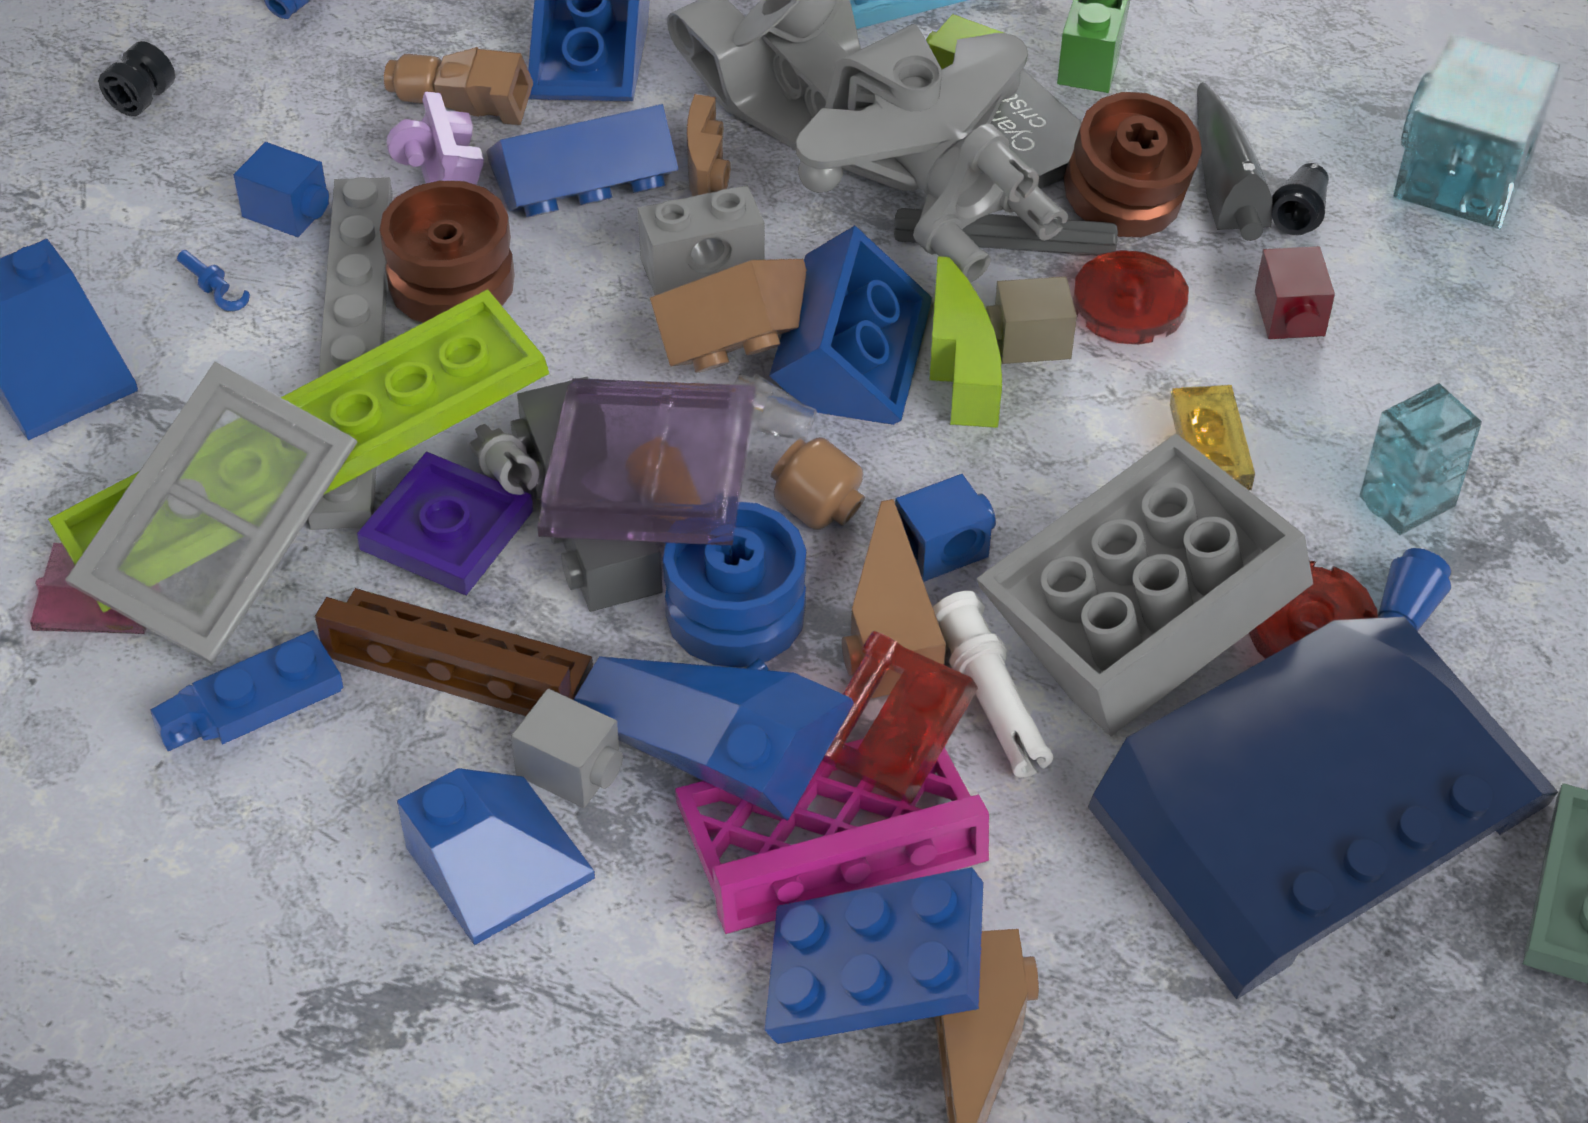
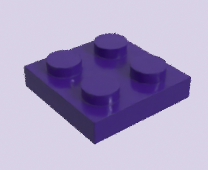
[357,451,533,596]

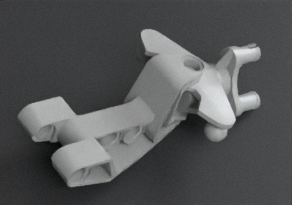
[667,0,1068,283]

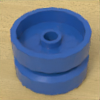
[663,501,807,668]

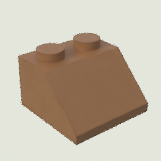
[650,259,807,373]

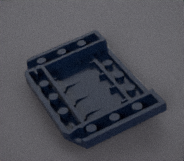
[1088,617,1558,999]

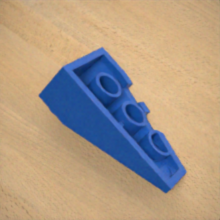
[574,656,854,821]

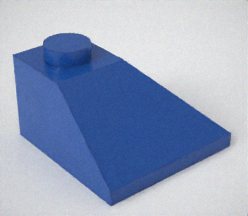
[397,768,595,946]

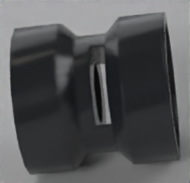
[98,41,176,117]

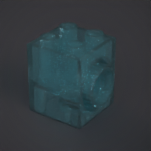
[1393,34,1561,230]

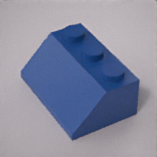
[486,104,679,218]
[769,225,933,425]

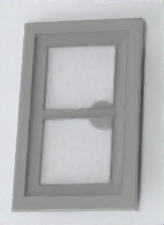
[65,362,357,664]

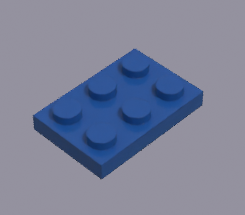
[764,867,984,1044]

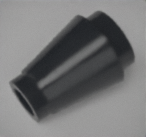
[1272,163,1329,235]

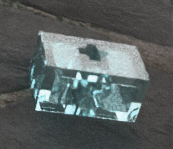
[1359,383,1482,535]

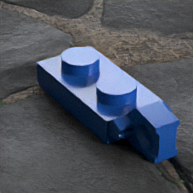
[150,630,344,751]

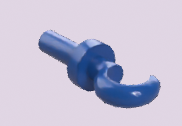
[177,250,250,312]

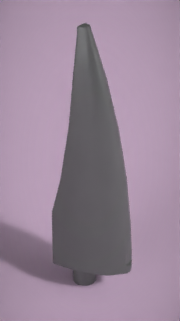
[1197,82,1273,241]

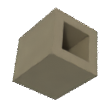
[986,276,1077,364]

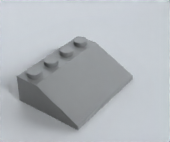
[976,433,1313,736]

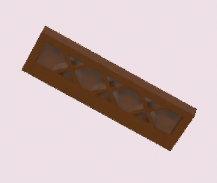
[315,588,593,716]

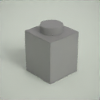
[511,689,623,808]

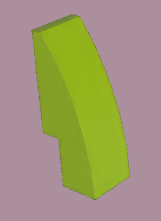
[929,256,1002,428]

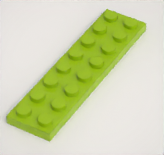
[48,289,550,613]

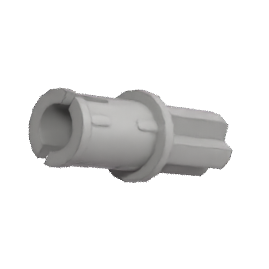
[469,424,539,495]

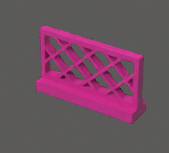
[675,721,989,934]

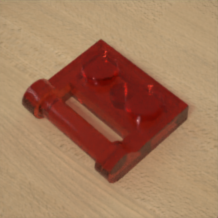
[822,631,978,804]

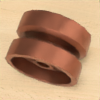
[1064,92,1202,238]
[379,180,515,323]

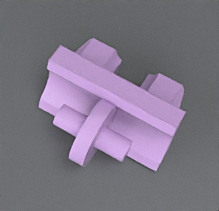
[387,92,484,185]

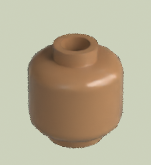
[770,437,865,530]

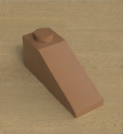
[842,499,946,699]
[934,929,1039,1123]

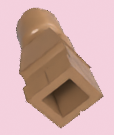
[384,47,533,125]

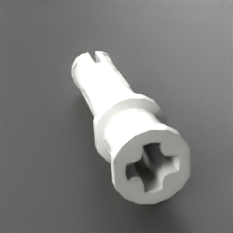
[933,591,1054,778]

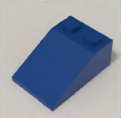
[528,0,650,101]
[0,239,138,441]

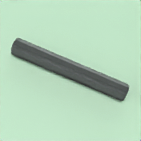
[894,208,1118,257]

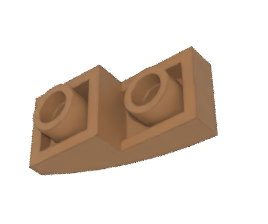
[687,94,731,196]

